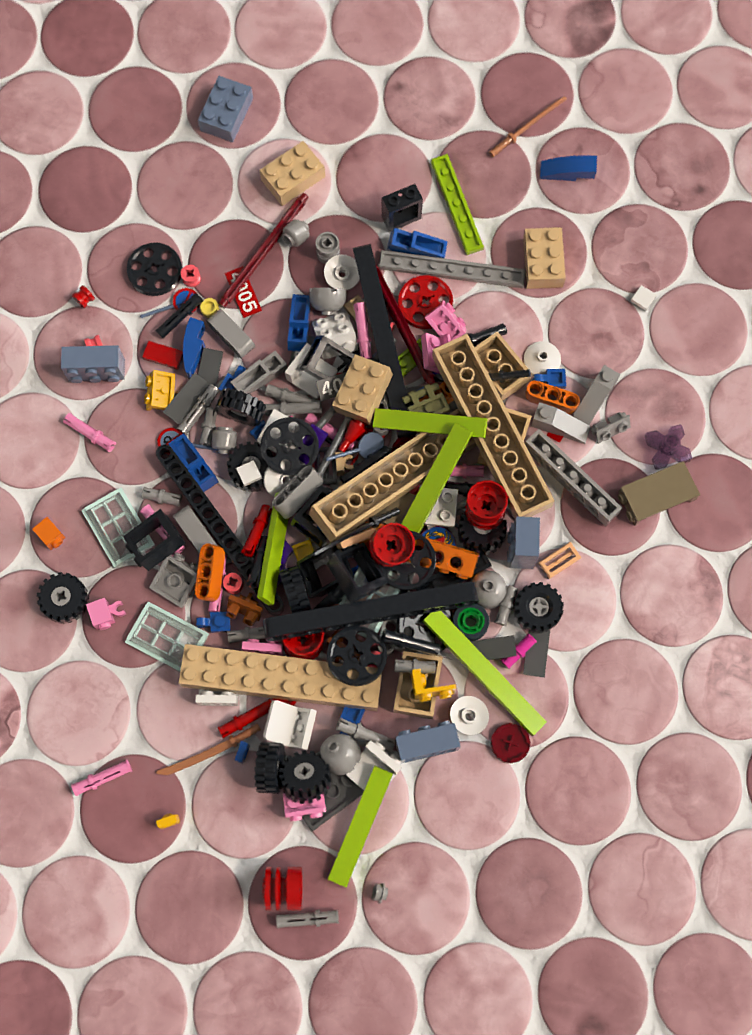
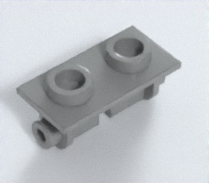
[591,412,631,444]

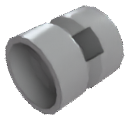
[315,232,340,264]

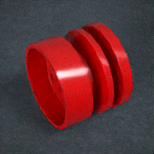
[465,480,508,530]
[368,523,415,567]
[282,632,324,660]
[262,867,303,911]

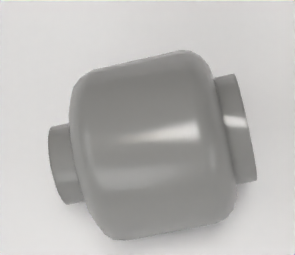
[282,220,309,247]
[212,427,237,454]

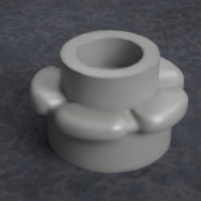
[372,883,388,904]

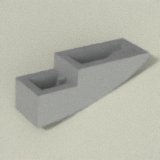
[231,351,288,394]

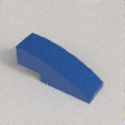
[540,155,597,181]
[387,228,448,258]
[287,294,311,352]
[183,317,206,379]
[168,433,219,492]

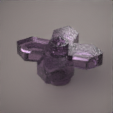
[645,424,692,470]

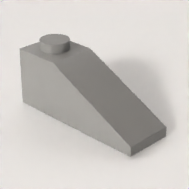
[573,365,620,425]
[531,402,591,444]

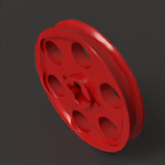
[398,275,453,329]

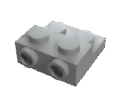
[149,552,198,608]

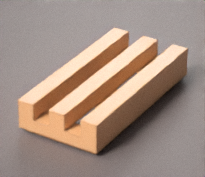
[336,528,376,549]
[538,542,581,579]

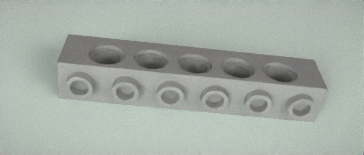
[525,429,622,527]

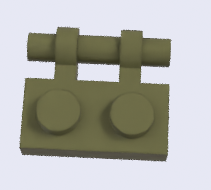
[402,382,450,414]

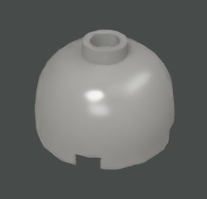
[309,288,346,315]
[470,570,507,610]
[320,733,361,775]

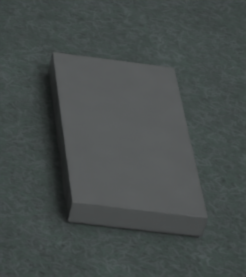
[302,772,364,832]

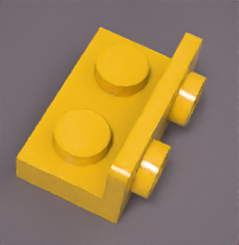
[144,370,175,411]

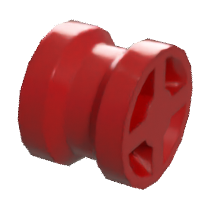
[72,285,95,309]

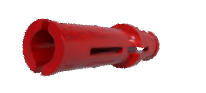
[241,504,273,557]
[217,698,272,739]

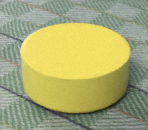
[200,298,219,318]

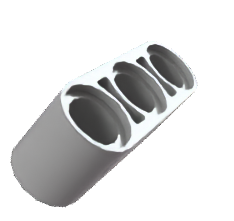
[206,309,255,359]
[272,465,323,519]
[173,505,218,554]

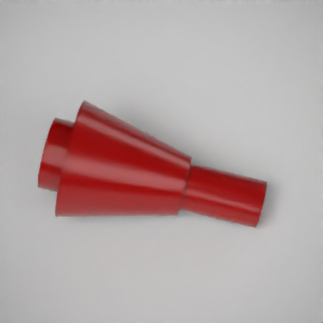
[338,419,366,452]

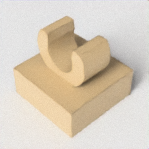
[344,295,368,321]
[335,452,354,476]

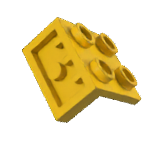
[411,669,456,702]

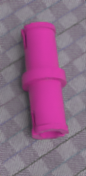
[500,633,537,669]

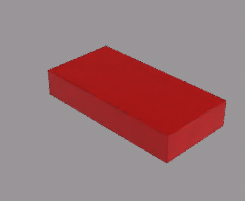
[142,341,183,370]

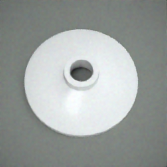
[324,255,360,290]
[524,341,561,375]
[264,460,297,497]
[450,696,489,735]

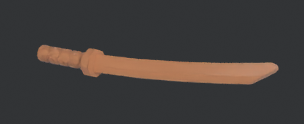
[489,96,567,157]
[156,723,261,775]

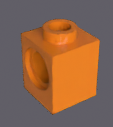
[32,517,66,550]

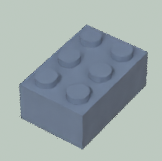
[198,76,253,143]
[61,345,125,383]
[507,517,540,569]
[395,721,461,764]

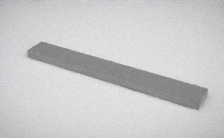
[378,250,526,289]

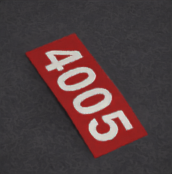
[225,266,262,318]

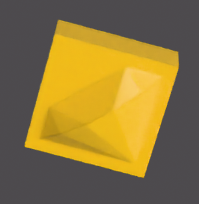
[156,813,180,829]

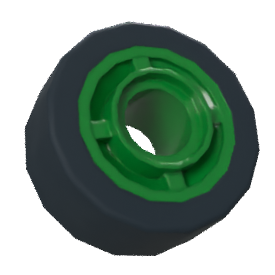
[452,604,489,641]

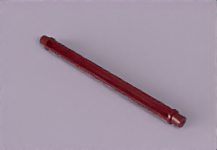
[218,193,309,309]
[376,266,436,385]

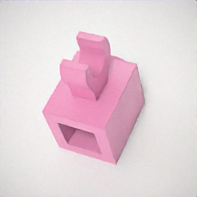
[86,598,126,630]

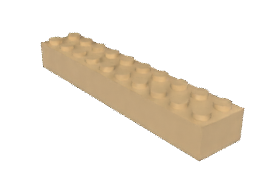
[432,334,555,519]
[309,409,477,542]
[179,644,382,711]

